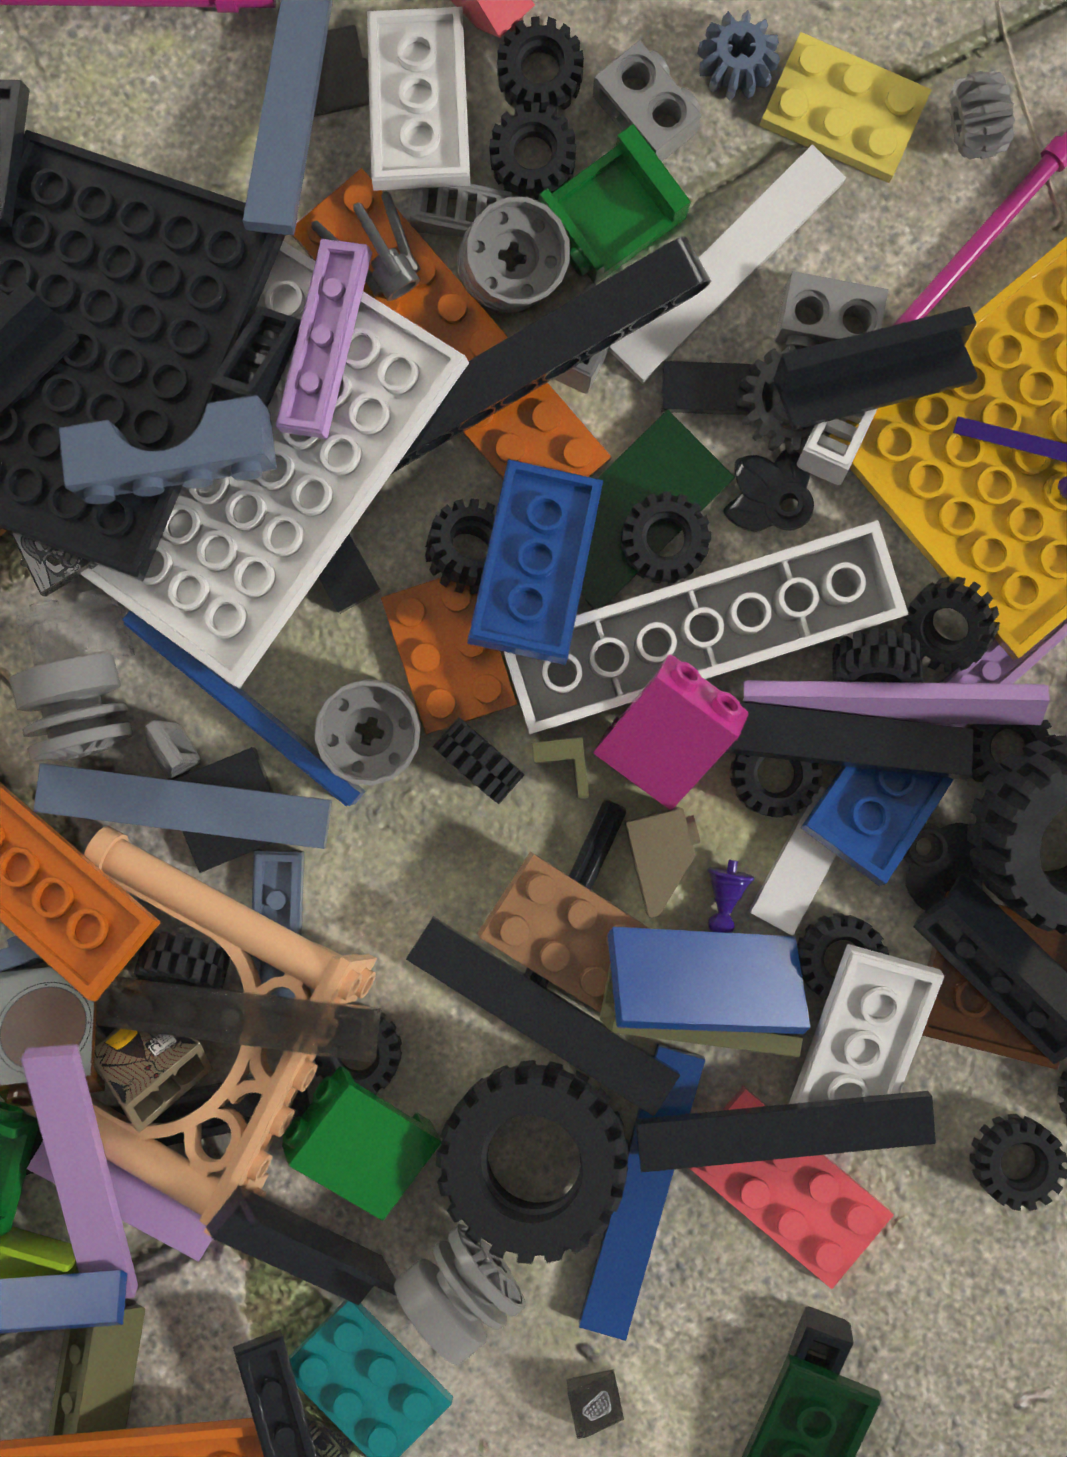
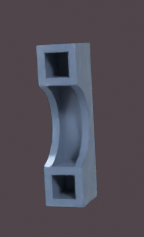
[59,395,277,504]

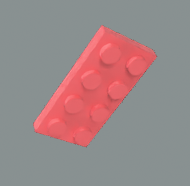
[689,1086,894,1289]

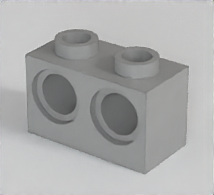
[593,40,702,162]
[775,271,889,350]

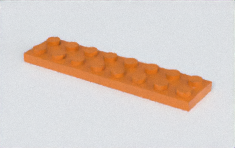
[293,168,612,480]

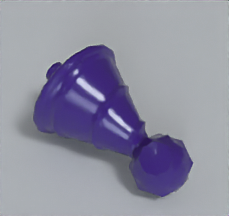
[707,859,754,933]

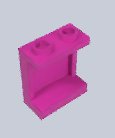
[593,655,749,811]

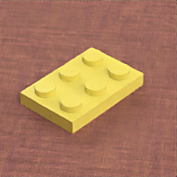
[759,32,932,183]

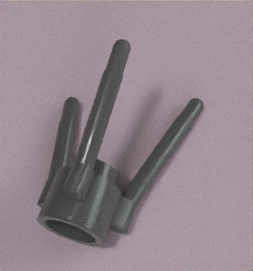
[311,191,421,301]

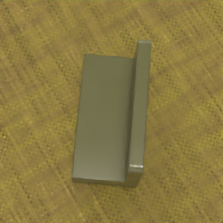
[532,737,589,799]

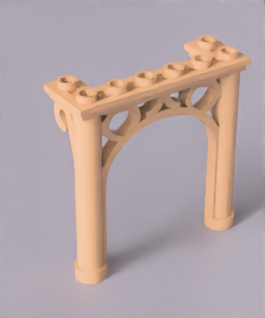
[17,826,377,1236]

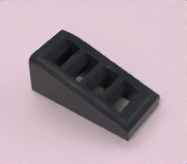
[210,306,301,407]
[785,1306,853,1374]

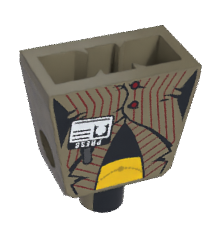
[94,1010,213,1133]

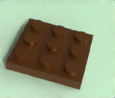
[922,891,1067,1070]

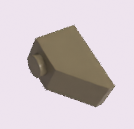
[624,807,700,918]

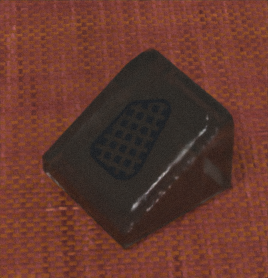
[567,1369,624,1439]

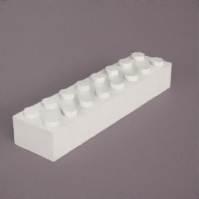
[504,520,909,735]

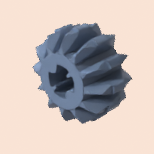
[697,10,780,101]

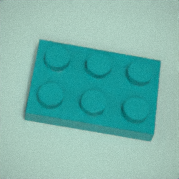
[289,1300,453,1457]

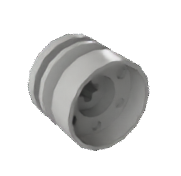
[457,197,570,313]
[9,653,134,761]
[315,679,421,786]
[394,1224,525,1365]

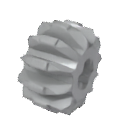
[949,71,1015,159]

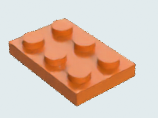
[381,578,517,735]

